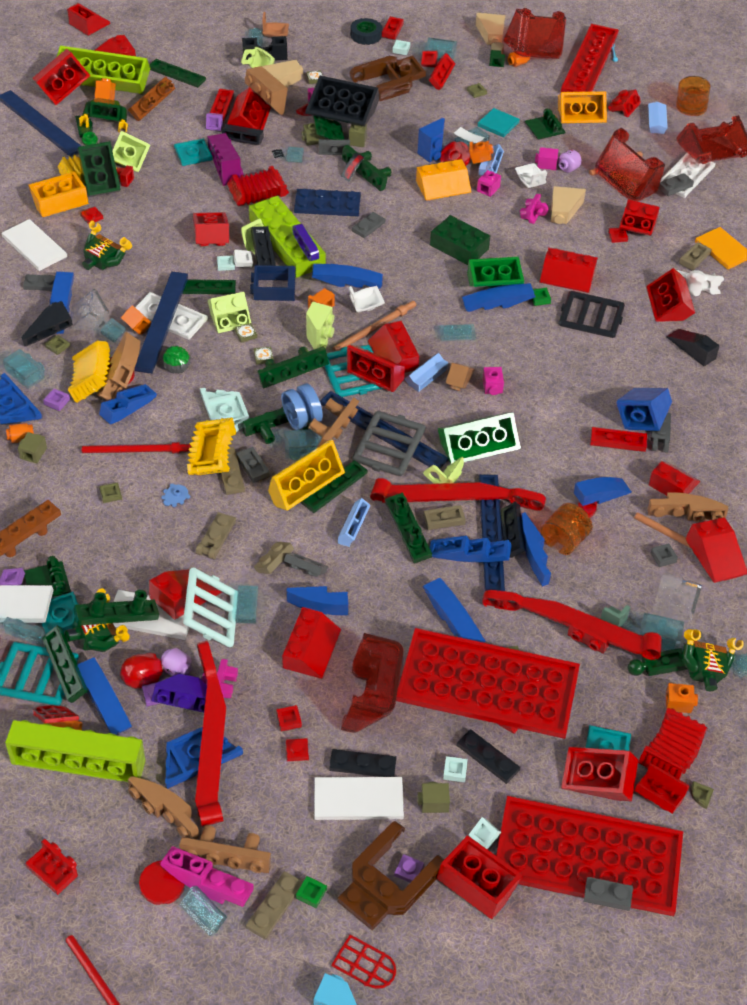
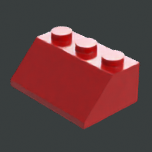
[32,49,90,105]
[227,87,271,130]
[540,247,598,293]
[646,268,695,322]
[368,321,419,373]
[347,345,405,392]
[282,607,341,679]
[437,835,523,920]

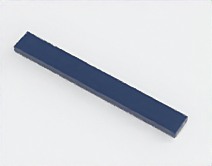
[0,90,81,157]
[135,271,188,374]
[320,391,448,469]
[479,474,505,591]

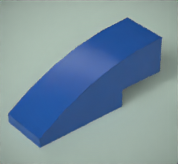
[99,384,157,424]
[574,477,632,506]
[287,586,349,615]

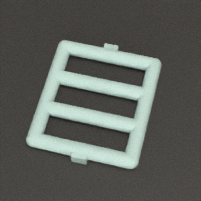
[183,567,238,647]

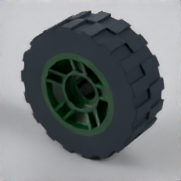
[350,18,382,45]

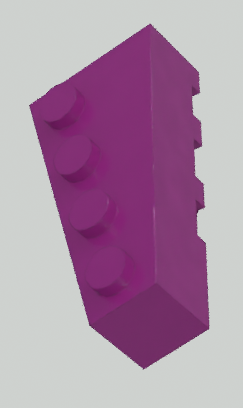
[207,133,244,186]

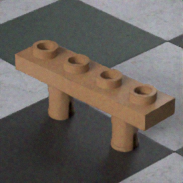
[308,397,360,448]
[179,825,271,873]

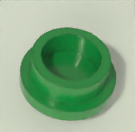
[82,132,98,145]

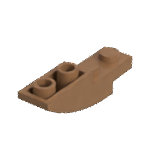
[97,332,141,401]
[647,493,729,522]
[128,776,199,839]

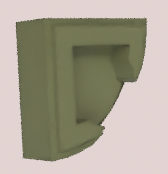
[691,781,714,809]

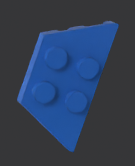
[0,373,42,425]
[165,727,243,789]

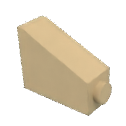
[476,13,505,45]
[262,60,303,87]
[551,186,586,224]

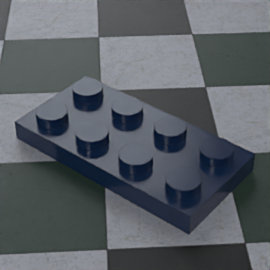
[294,188,361,217]

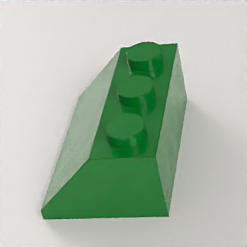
[467,257,525,287]

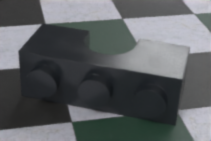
[242,36,288,60]

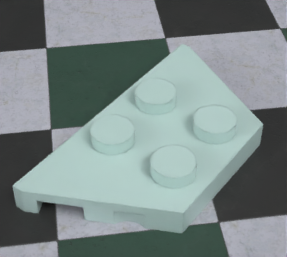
[200,388,250,432]

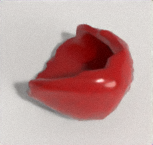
[120,652,163,689]

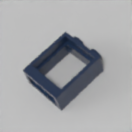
[250,265,296,301]

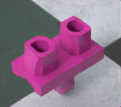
[520,194,549,224]
[201,659,238,698]

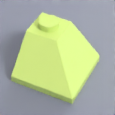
[112,131,150,172]

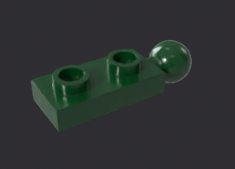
[628,648,687,676]

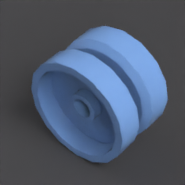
[281,383,323,430]

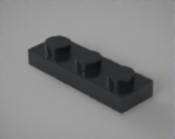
[251,226,276,266]
[500,501,525,558]
[456,729,521,784]
[329,749,397,777]

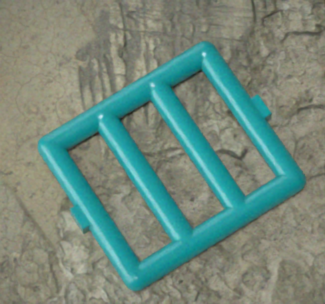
[324,345,383,397]
[0,642,79,706]

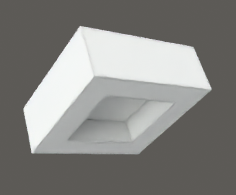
[233,250,253,268]

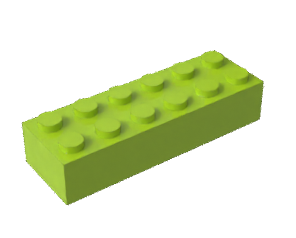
[57,45,150,94]
[249,196,326,278]
[5,720,146,782]

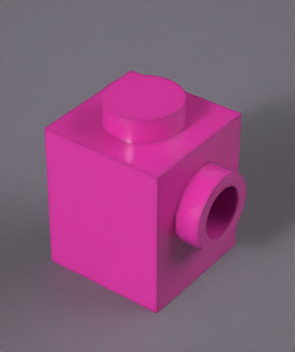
[535,147,559,170]
[477,170,501,197]
[482,367,504,395]

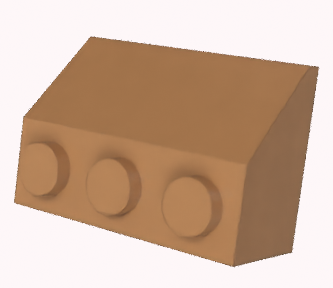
[245,66,288,115]

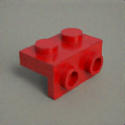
[608,89,641,117]
[568,622,610,654]
[634,764,689,814]
[25,839,78,895]

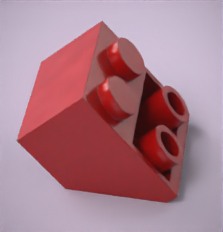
[67,3,110,36]
[619,199,660,236]

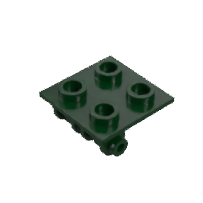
[525,108,566,140]
[313,116,345,140]
[24,556,71,597]

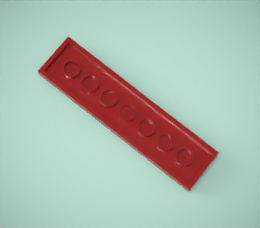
[561,24,619,92]

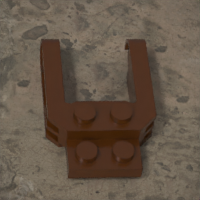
[349,55,426,101]
[337,821,444,931]

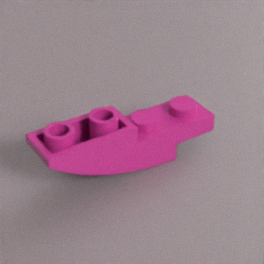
[161,846,254,907]

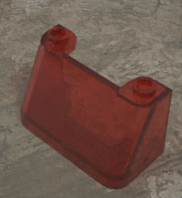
[503,8,566,59]
[676,115,747,164]
[595,127,665,202]
[341,633,404,733]

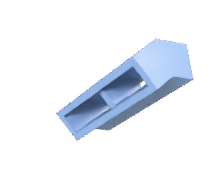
[648,102,667,134]
[478,144,504,176]
[404,353,449,392]
[338,498,370,547]

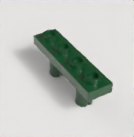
[341,145,392,191]
[257,346,329,389]
[243,407,309,444]
[385,493,432,564]
[73,590,160,626]

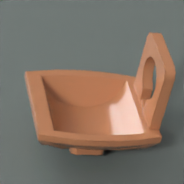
[262,12,289,37]

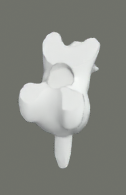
[677,270,724,296]

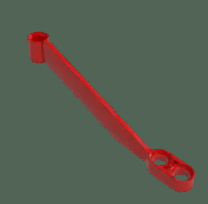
[370,478,546,511]
[482,590,662,660]
[195,641,226,827]

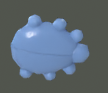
[161,483,190,507]

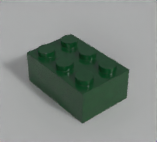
[77,141,121,197]
[430,215,491,265]

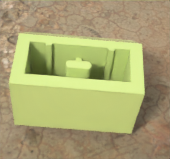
[208,292,251,333]
[306,302,335,349]

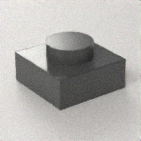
[651,543,678,567]

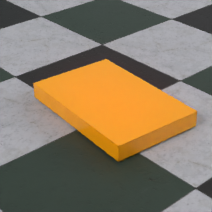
[695,227,747,270]

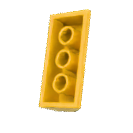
[268,439,345,510]

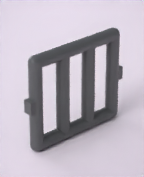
[352,411,426,476]

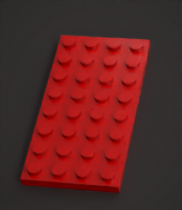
[396,628,580,739]
[496,796,684,917]

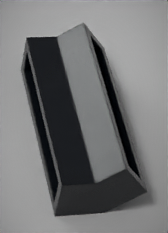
[222,124,264,145]

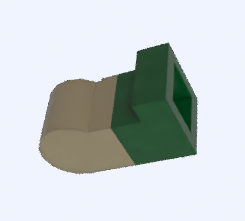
[489,42,505,67]

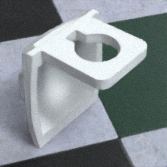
[515,163,547,188]
[348,286,385,313]

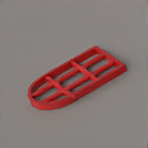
[33,705,79,724]
[331,934,396,989]

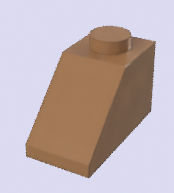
[446,363,475,391]

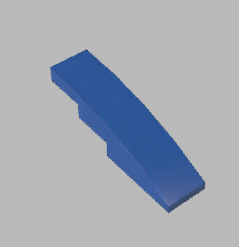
[312,264,383,289]
[50,271,74,334]
[462,283,535,312]
[521,512,551,587]
[430,535,512,562]
[423,578,486,643]
[77,657,132,735]

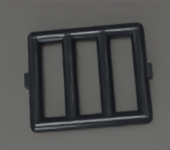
[558,291,625,338]

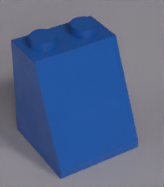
[616,388,672,431]

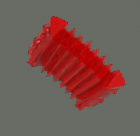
[227,166,289,206]
[638,708,708,780]

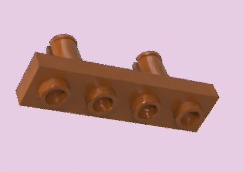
[128,76,176,121]
[0,500,61,557]

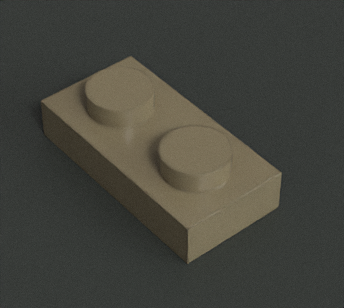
[679,242,712,271]
[423,505,466,530]
[254,542,294,574]

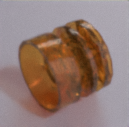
[676,76,711,116]
[540,503,593,555]

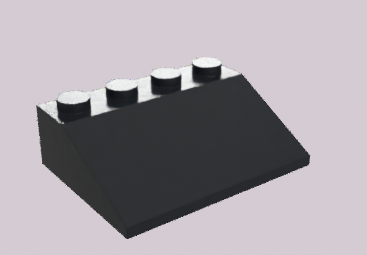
[305,75,379,127]

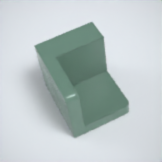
[600,605,630,627]

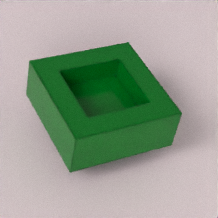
[532,287,551,306]
[296,876,327,908]

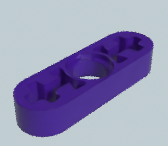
[292,224,319,261]

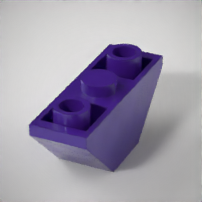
[151,673,207,713]

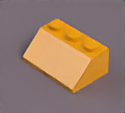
[558,91,607,123]
[416,159,471,201]
[28,171,89,217]

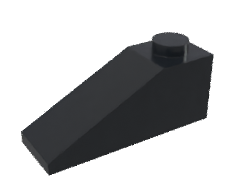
[21,301,73,347]
[666,329,720,366]

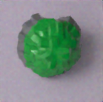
[163,346,191,374]

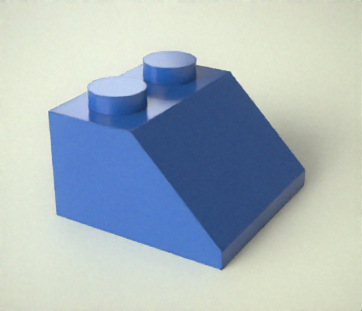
[417,118,445,163]

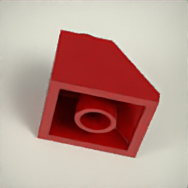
[649,461,700,496]

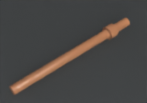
[332,300,416,351]

